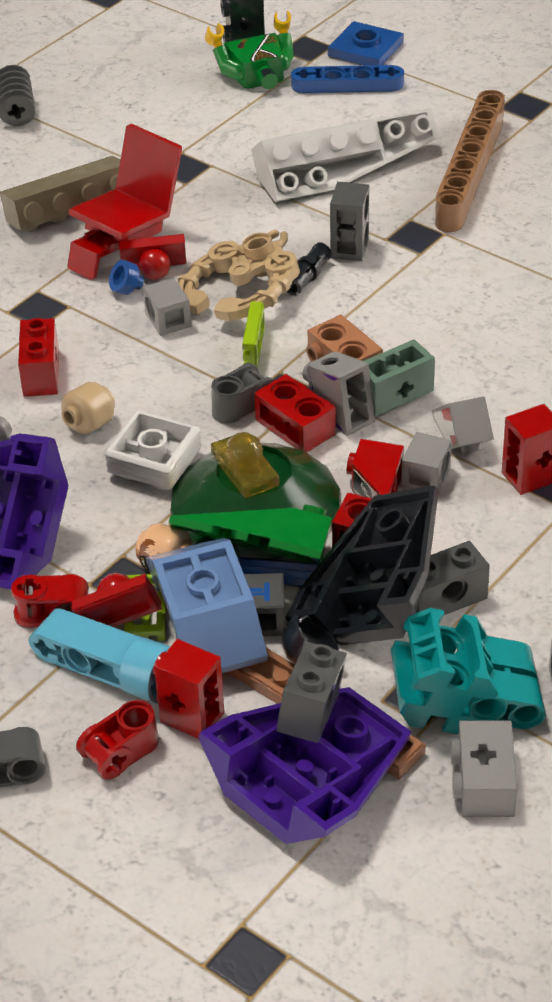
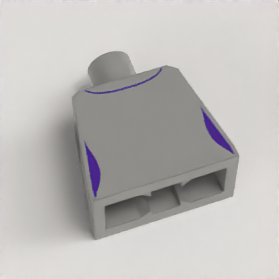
[302,352,375,436]

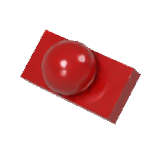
[118,234,186,281]
[72,573,162,627]

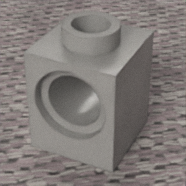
[143,278,191,336]
[401,432,452,490]

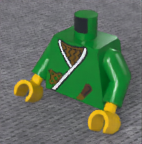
[205,11,294,89]

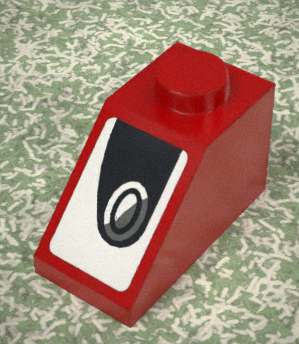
[346,439,404,498]

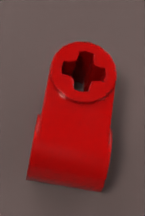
[11,574,89,628]
[76,700,159,780]

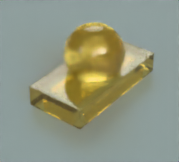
[211,432,279,498]

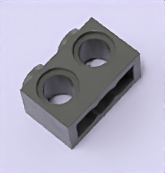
[330,181,370,261]
[276,641,347,743]

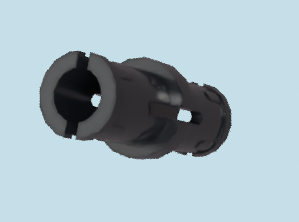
[287,242,332,296]

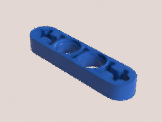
[291,65,404,93]

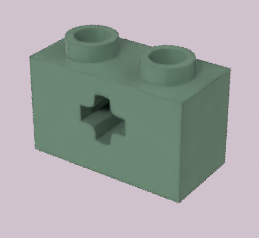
[364,339,435,417]

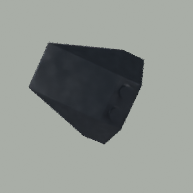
[285,485,439,645]

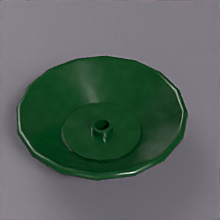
[170,443,340,560]

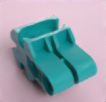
[390,608,546,734]

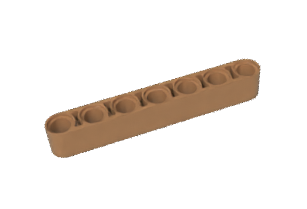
[435,90,505,232]

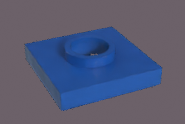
[328,21,404,65]

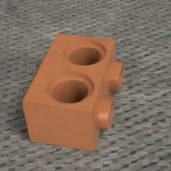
[306,314,383,362]

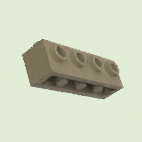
[0,155,120,232]

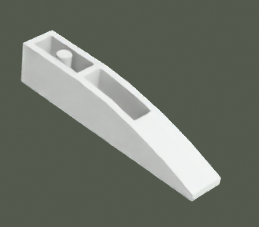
[251,108,439,202]

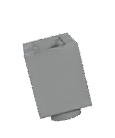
[450,721,517,817]

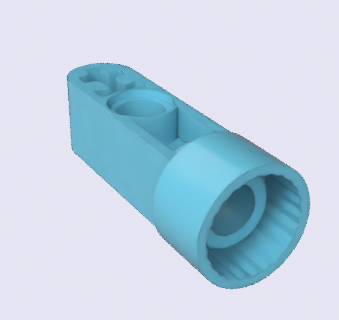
[28,609,171,703]

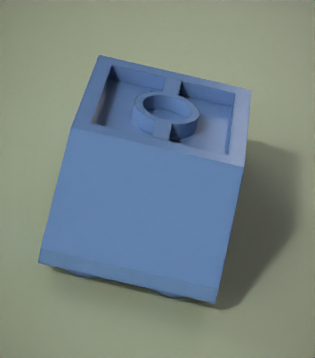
[146,538,268,673]

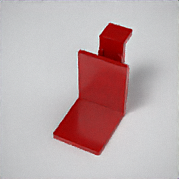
[67,124,182,280]

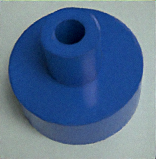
[109,260,144,295]

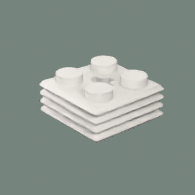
[104,410,202,490]

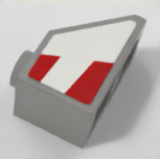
[432,396,494,454]

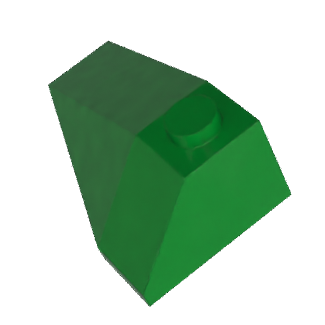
[168,504,332,564]

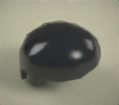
[281,614,339,665]

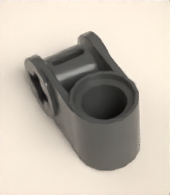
[211,363,275,423]
[0,727,45,787]

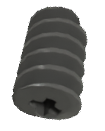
[0,65,35,126]

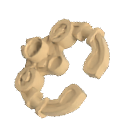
[177,229,300,321]

